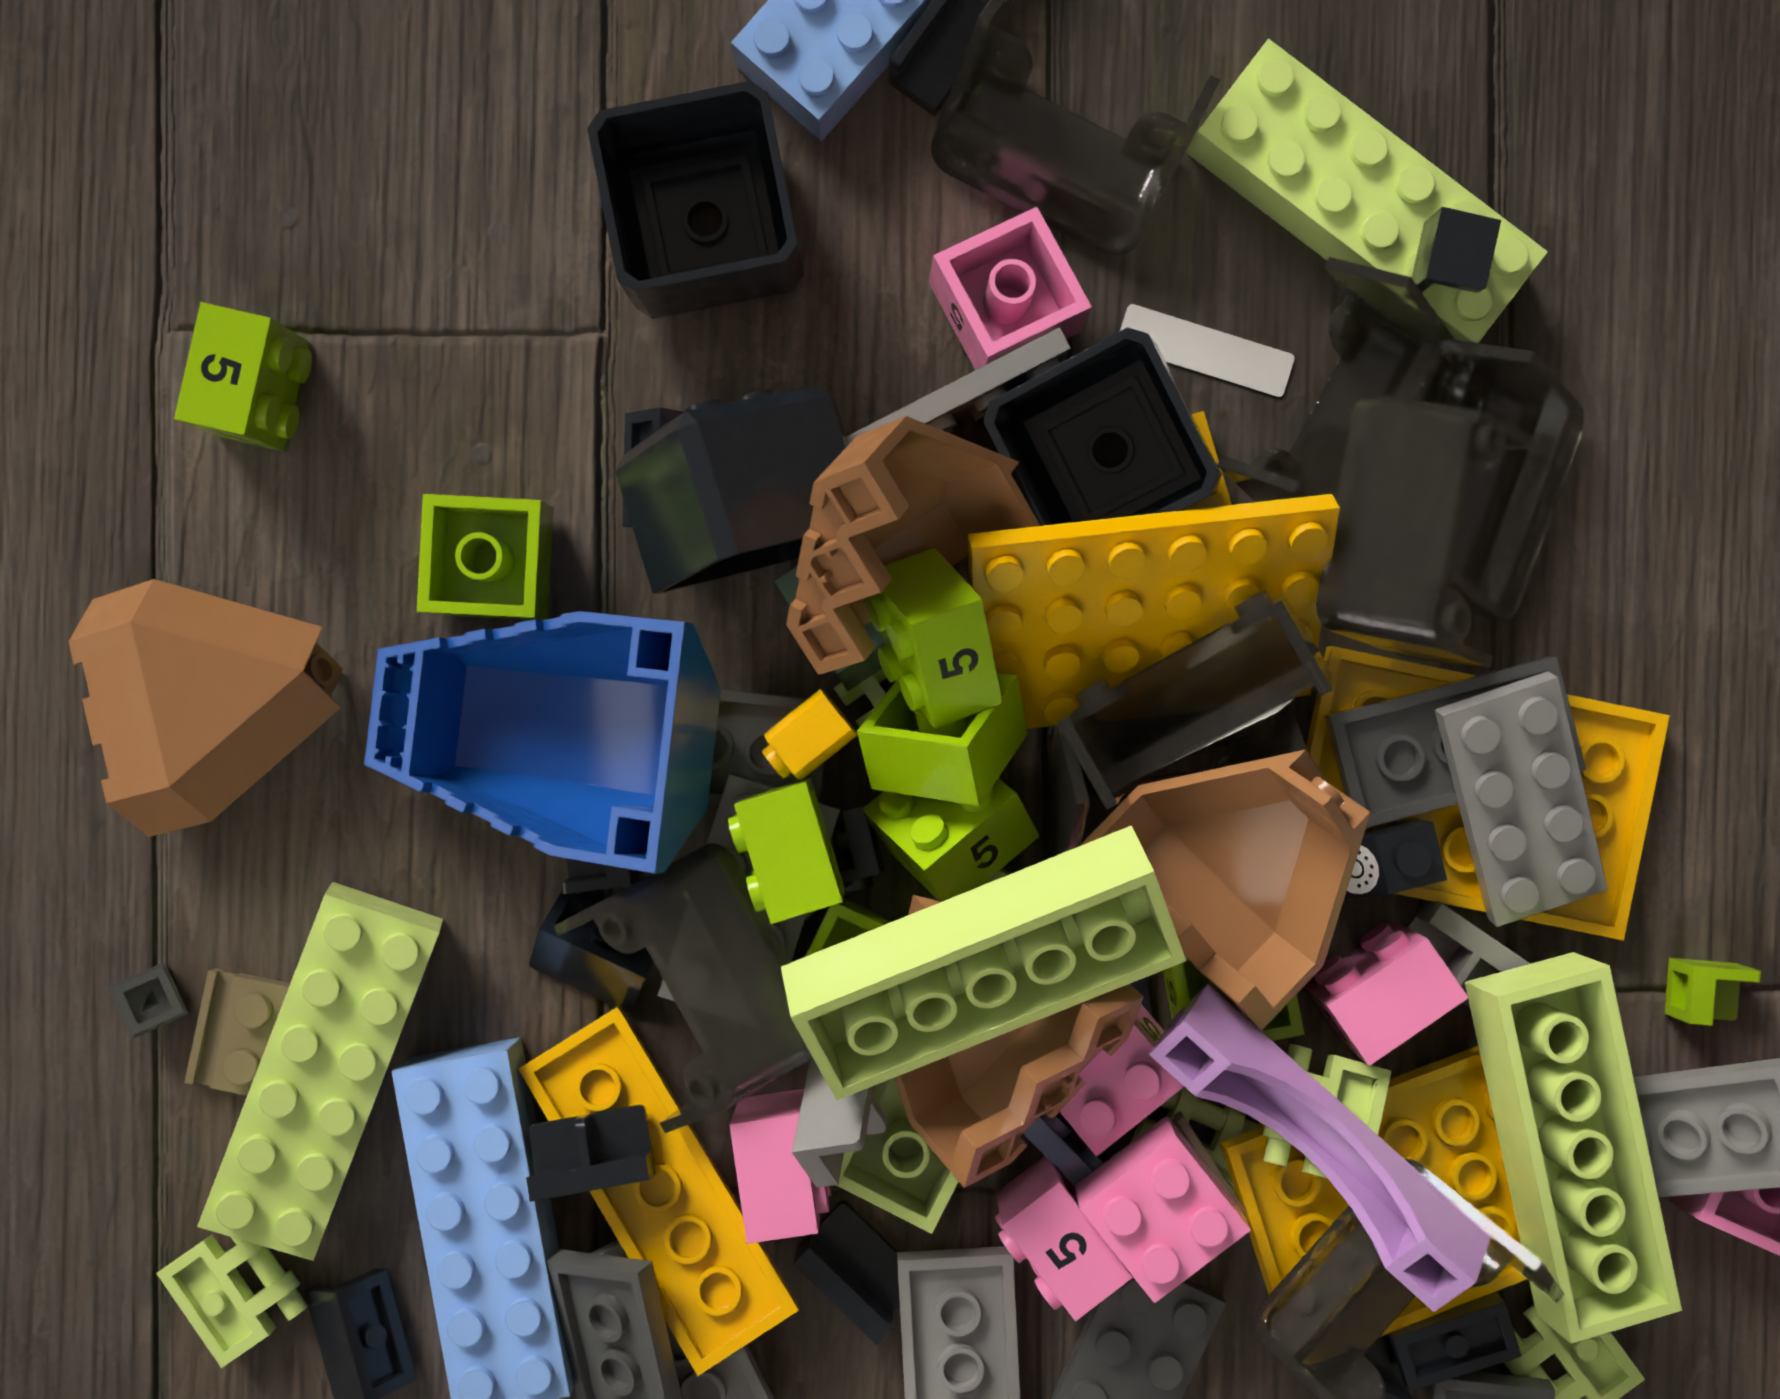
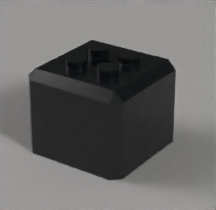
[587,81,804,319]
[983,327,1222,526]
[615,386,849,594]

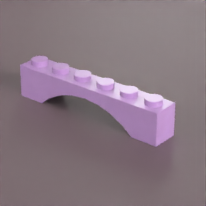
[1149,984,1491,1312]

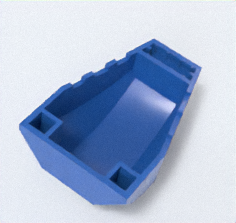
[364,611,721,874]

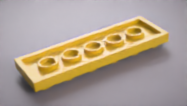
[518,1006,800,1376]

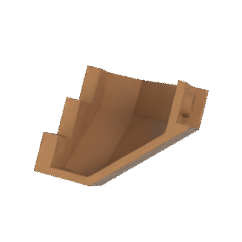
[786,416,1040,675]
[68,579,343,837]
[1080,750,1371,1031]
[892,895,1144,1188]

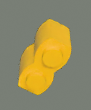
[762,689,858,781]

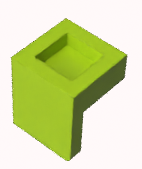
[1664,958,1762,1026]

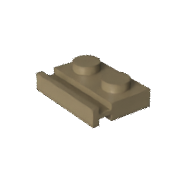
[184,968,290,1096]

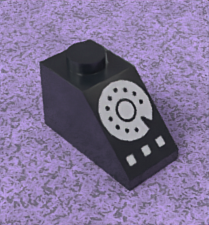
[1344,817,1447,899]

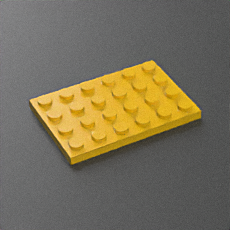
[968,494,1340,729]
[1305,646,1670,941]
[1219,1046,1529,1369]

